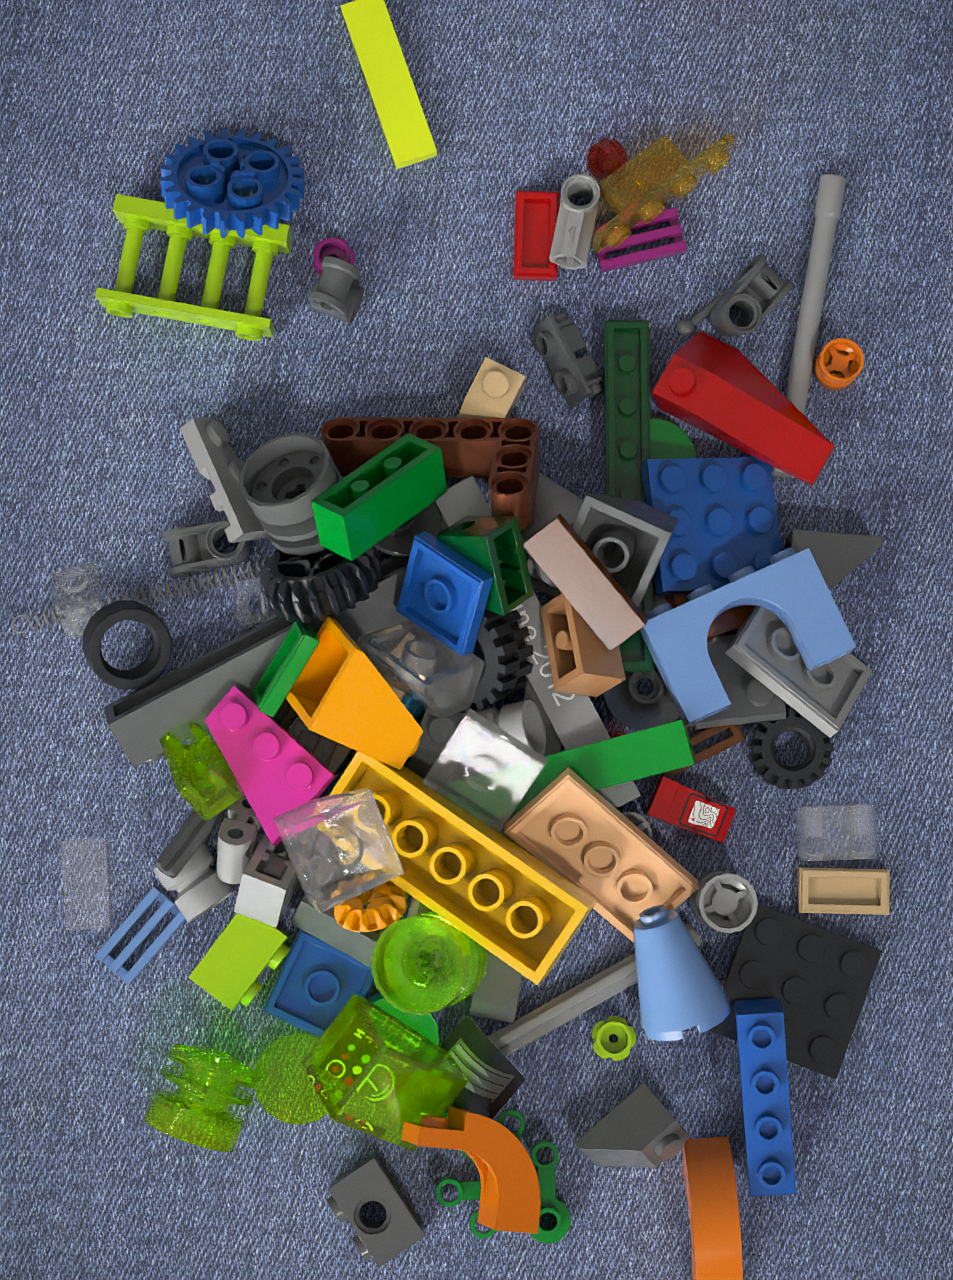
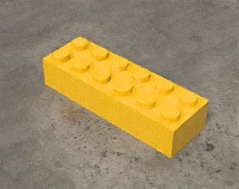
[311,751,597,985]

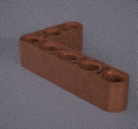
[321,417,540,531]

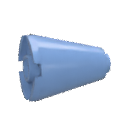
[633,905,731,1041]

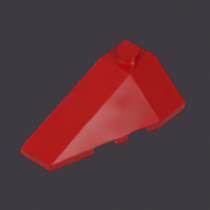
[652,331,835,486]

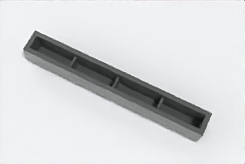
[104,555,411,767]

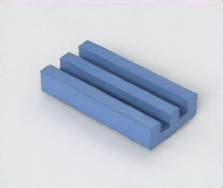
[95,886,186,985]

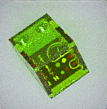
[301,993,468,1151]

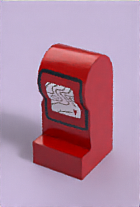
[645,777,737,844]

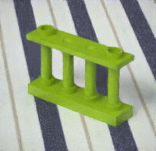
[95,194,293,341]

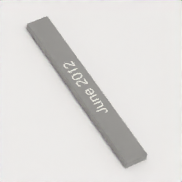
[435,476,641,808]

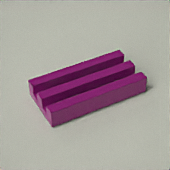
[593,207,687,273]

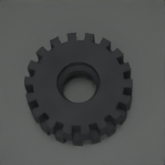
[417,609,534,712]

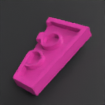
[204,686,337,846]

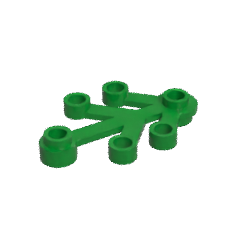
[432,1105,571,1244]

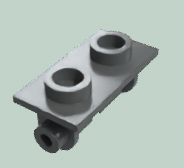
[532,313,604,410]

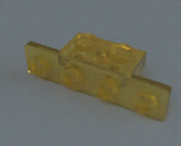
[591,132,736,253]

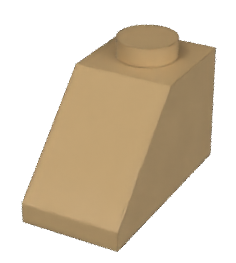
[457,357,526,418]

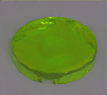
[253,1032,343,1125]

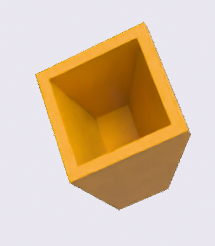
[286,616,423,770]

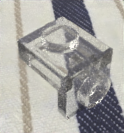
[52,562,109,638]

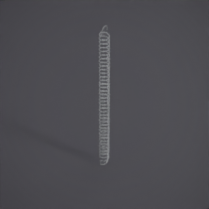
[12,559,266,633]

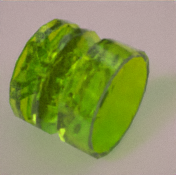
[371,911,487,1015]
[143,1043,262,1152]

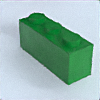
[311,433,448,561]

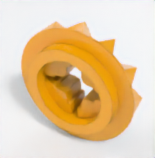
[333,876,407,932]

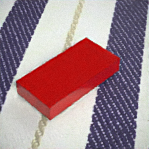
[513,190,560,281]

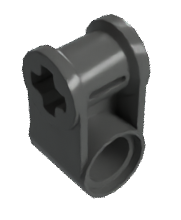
[710,253,794,337]
[307,256,365,325]
[162,520,252,578]

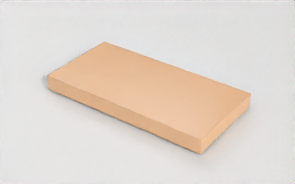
[504,767,699,943]

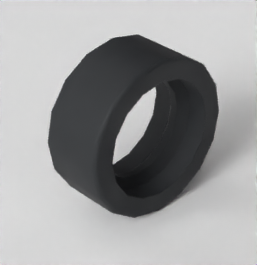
[82,600,172,690]

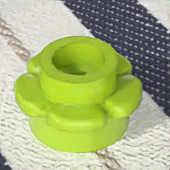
[591,1016,636,1061]

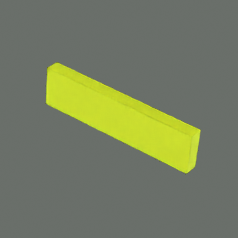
[340,0,437,170]

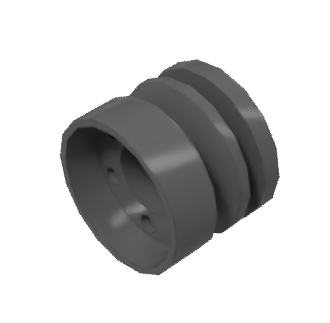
[239,433,343,556]

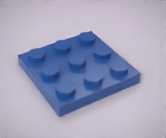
[640,457,782,595]

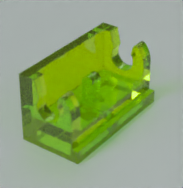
[159,722,243,822]

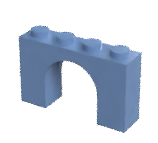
[640,547,856,727]

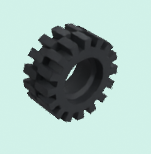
[748,708,834,790]

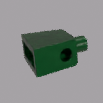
[436,516,534,616]

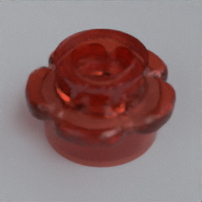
[587,138,627,182]

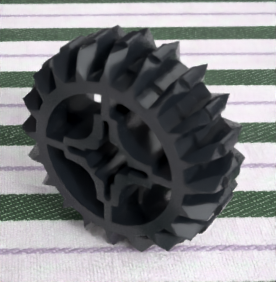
[259,546,383,623]

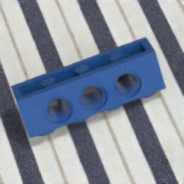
[734,998,796,1196]

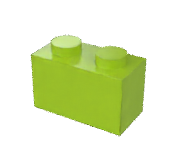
[188,913,291,1011]

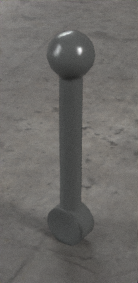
[677,274,738,336]

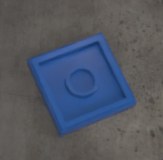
[396,531,494,657]
[262,929,383,1044]

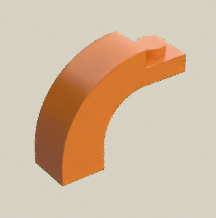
[401,1107,541,1234]
[683,1136,743,1280]

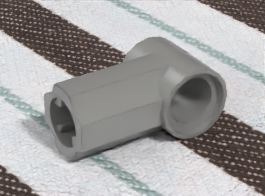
[549,174,600,270]

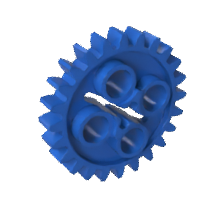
[160,128,305,238]

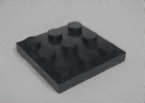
[708,904,882,1079]

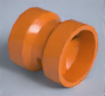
[813,338,864,391]

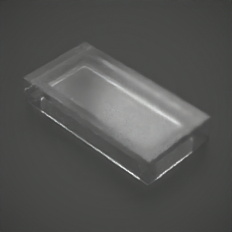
[61,838,113,931]

